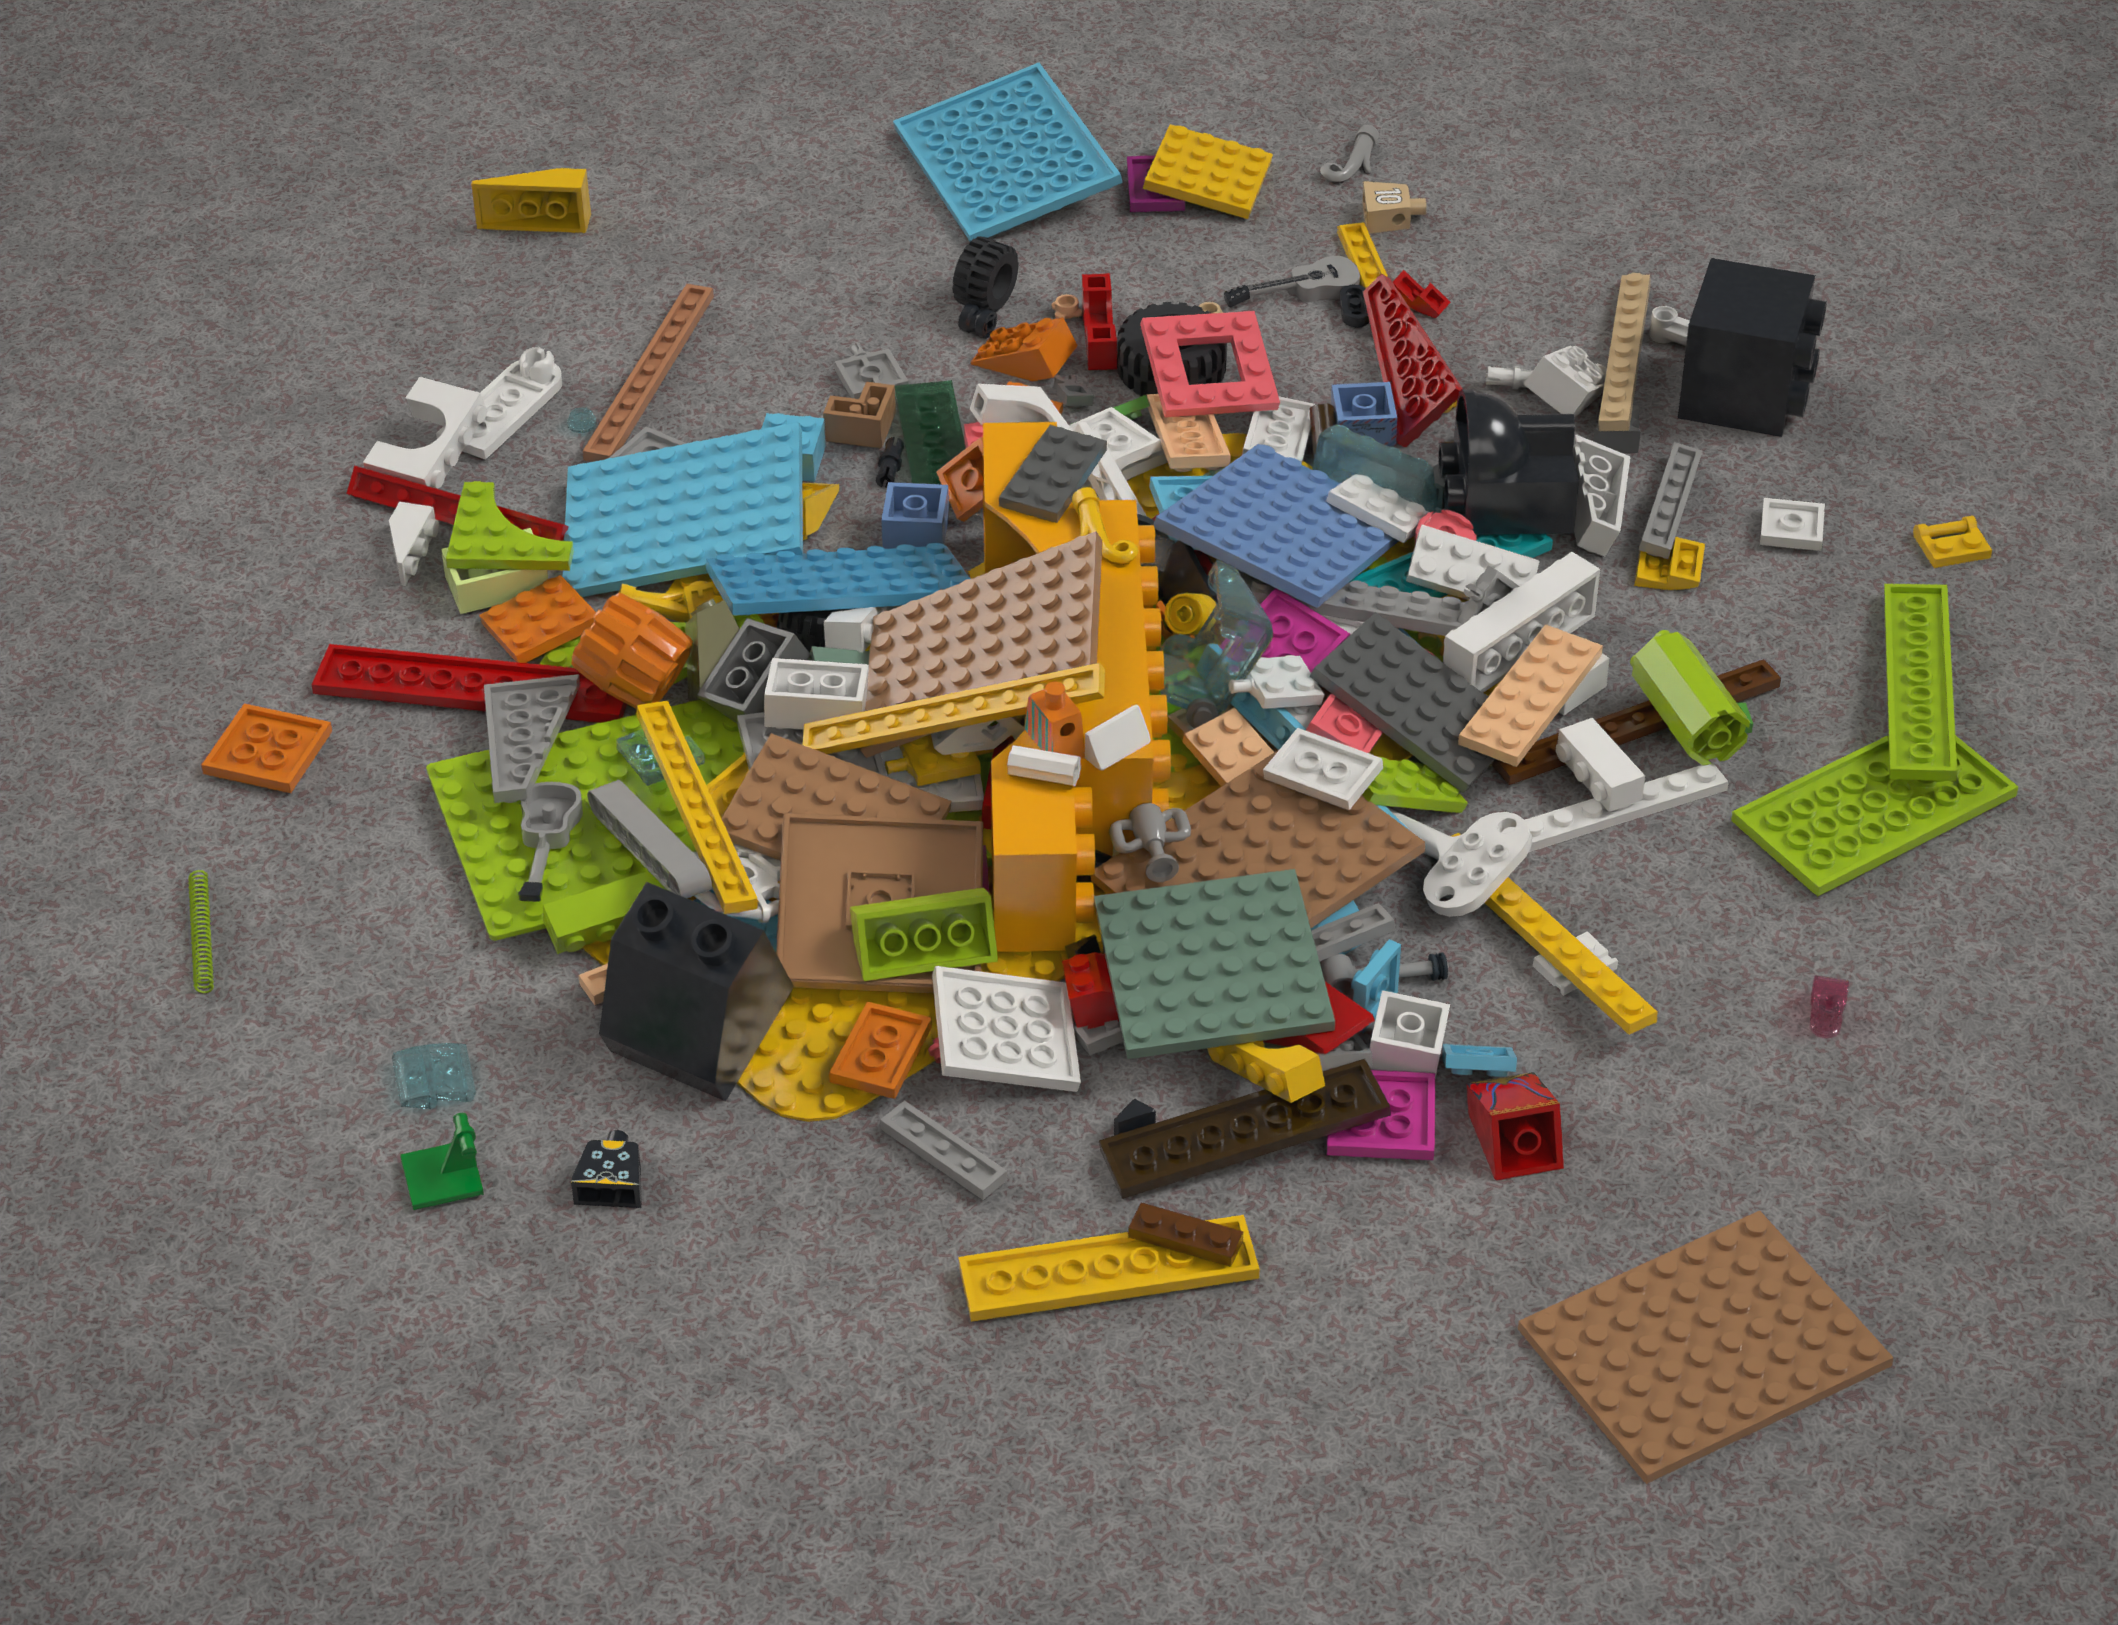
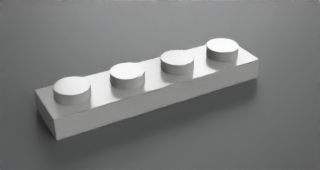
[880,1100,1008,1200]

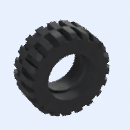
[1117,302,1227,397]

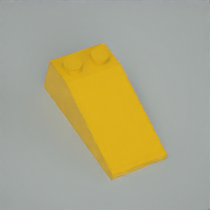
[471,168,591,233]

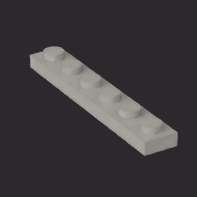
[1639,442,1703,559]

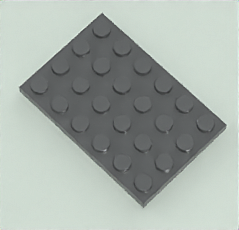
[1310,612,1495,793]

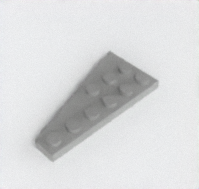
[484,674,580,803]

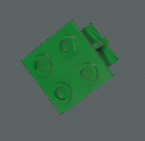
[400,1112,484,1210]

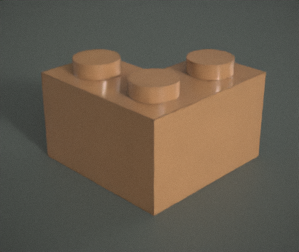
[823,382,896,448]

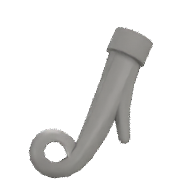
[1320,125,1379,182]

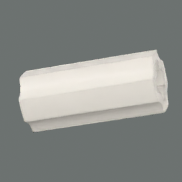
[1007,745,1081,786]

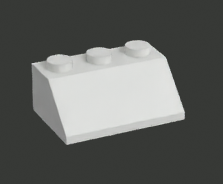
[764,658,869,729]

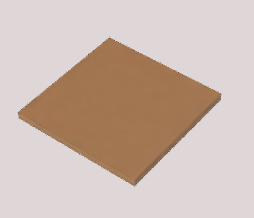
[776,813,983,993]

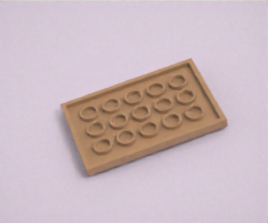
[721,733,952,861]

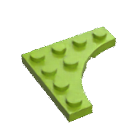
[446,481,574,571]

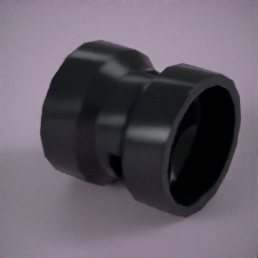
[958,303,997,339]

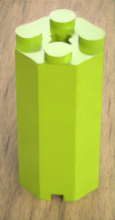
[1630,630,1750,766]

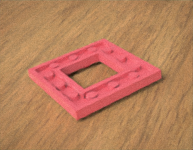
[1140,311,1280,417]

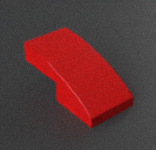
[1393,270,1451,318]

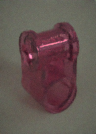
[1810,975,1849,1038]

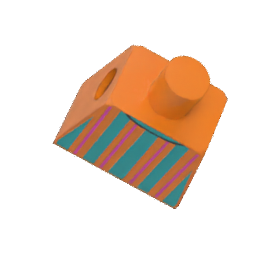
[1024,681,1085,758]

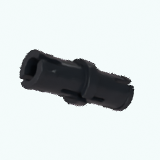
[876,437,904,488]

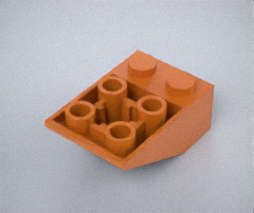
[970,317,1078,382]

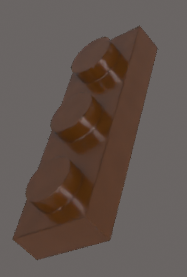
[1128,1202,1244,1267]

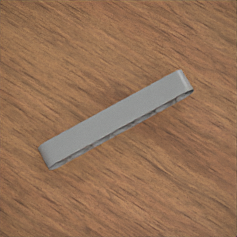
[587,780,712,898]

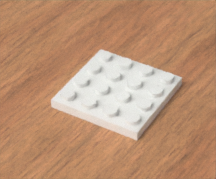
[932,966,1081,1092]

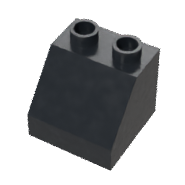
[599,882,794,1101]

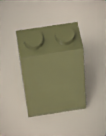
[685,599,740,702]

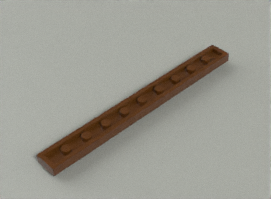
[1492,659,1781,785]

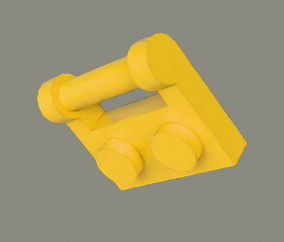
[1913,515,1992,568]

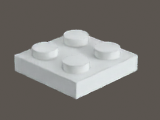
[1760,498,1825,551]

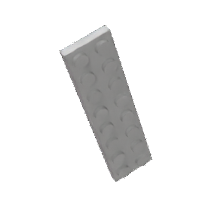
[1213,562,1465,636]

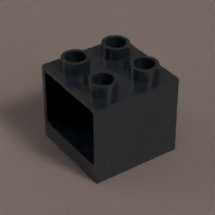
[1677,258,1827,437]

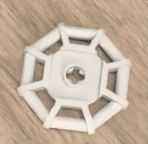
[693,843,781,923]

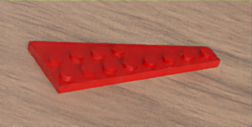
[1363,274,1463,447]

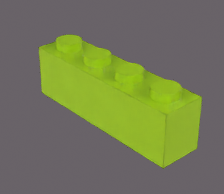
[543,871,667,954]

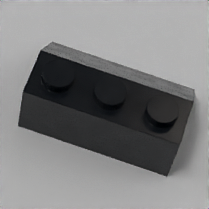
[1153,540,1218,648]

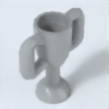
[1109,803,1191,882]

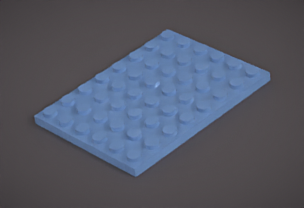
[1154,444,1399,608]

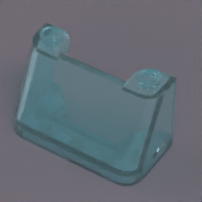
[1159,560,1273,716]

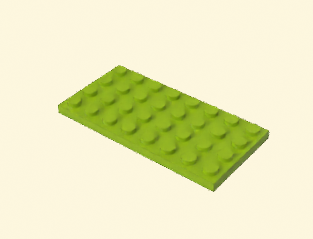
[1731,735,2018,897]

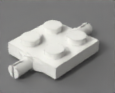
[1228,655,1324,709]

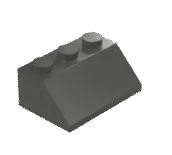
[697,618,811,724]

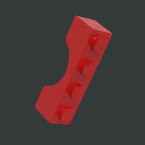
[1082,273,1117,370]

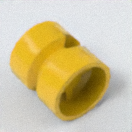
[1164,593,1219,635]

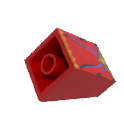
[1466,1072,1564,1180]

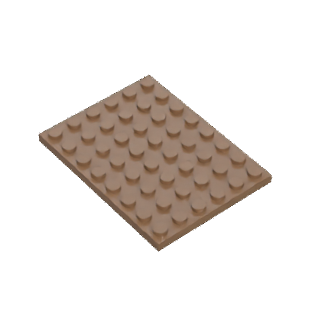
[860,531,1102,758]
[1091,749,1425,928]
[1518,1210,1894,1484]

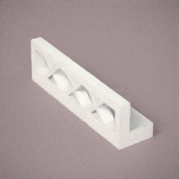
[1074,421,1147,517]

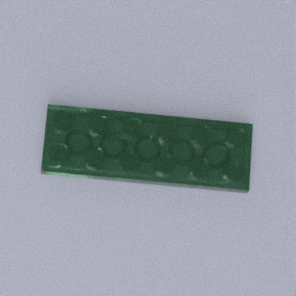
[895,380,966,485]

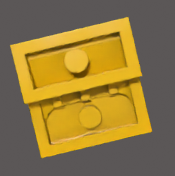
[1634,537,1705,590]

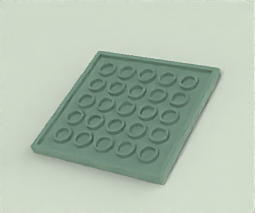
[1094,869,1335,1059]

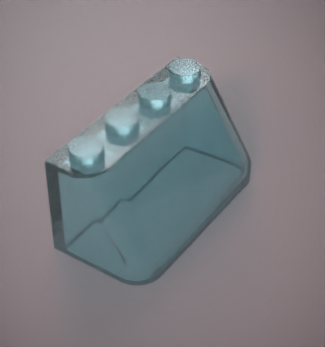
[1312,425,1438,514]

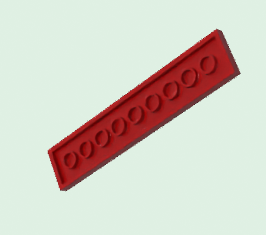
[311,644,627,723]

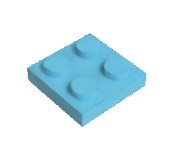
[1351,939,1401,1033]
[1442,1044,1517,1077]

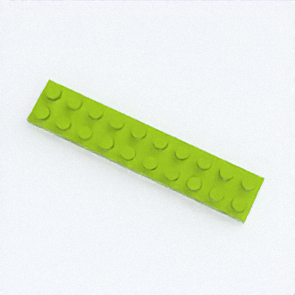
[1884,584,1957,782]

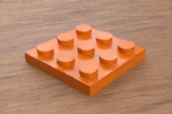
[479,575,596,663]
[201,703,332,793]

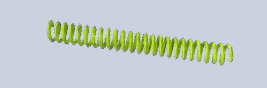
[188,870,214,993]

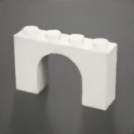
[363,377,487,489]
[970,384,1072,431]

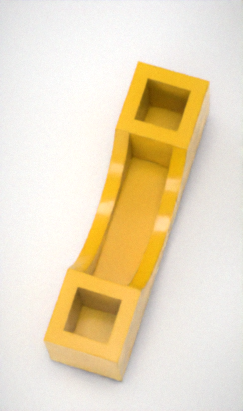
[1207,1040,1325,1103]

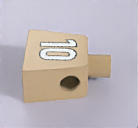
[1362,181,1426,234]

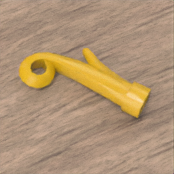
[1072,487,1138,564]
[619,583,690,622]

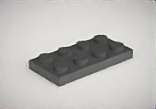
[999,425,1107,523]

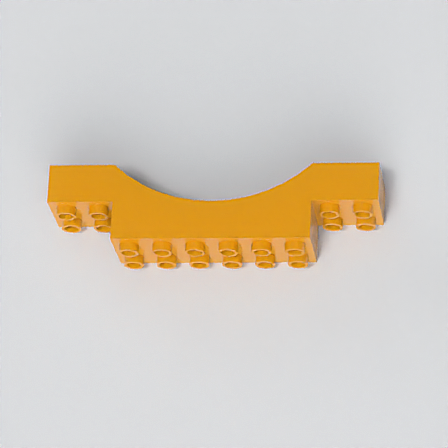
[983,422,1171,952]

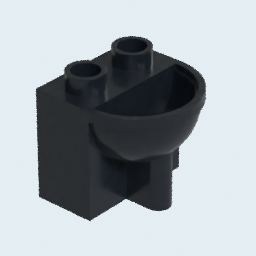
[1438,389,1579,535]

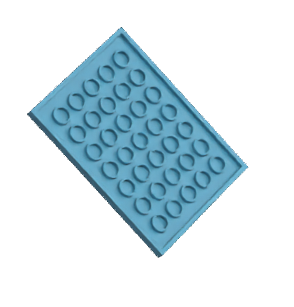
[893,62,1123,241]
[562,422,803,597]

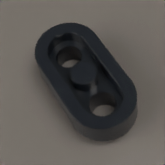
[1340,284,1370,328]

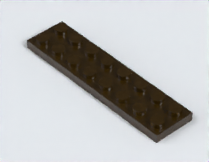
[1099,1058,1391,1199]

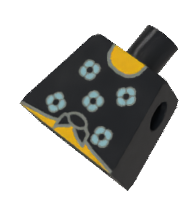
[571,1130,642,1208]

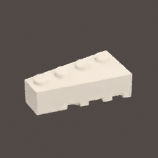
[1573,435,1630,557]

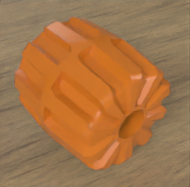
[571,593,693,709]

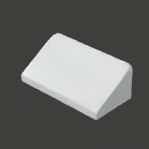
[1085,704,1151,770]

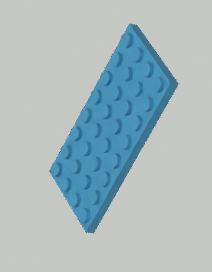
[706,543,971,615]

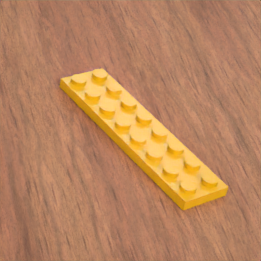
[958,1215,1260,1322]

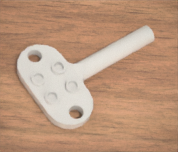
[1387,807,1532,917]

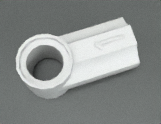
[1649,306,1689,346]

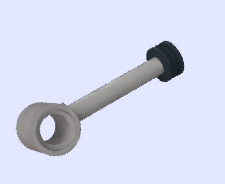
[1320,952,1449,999]

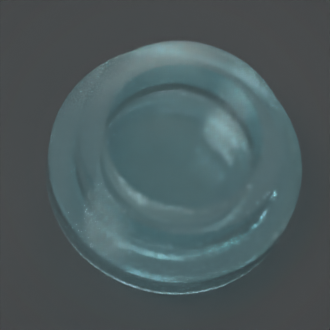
[567,408,597,433]

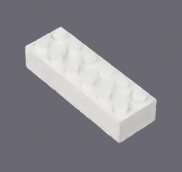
[1443,552,1600,693]

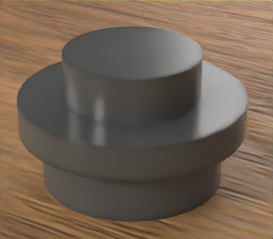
[1186,698,1218,728]

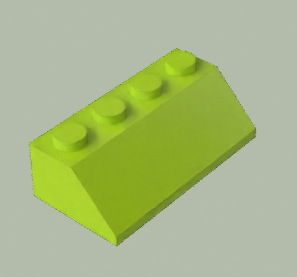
[850,888,998,981]

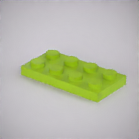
[1362,757,1468,813]

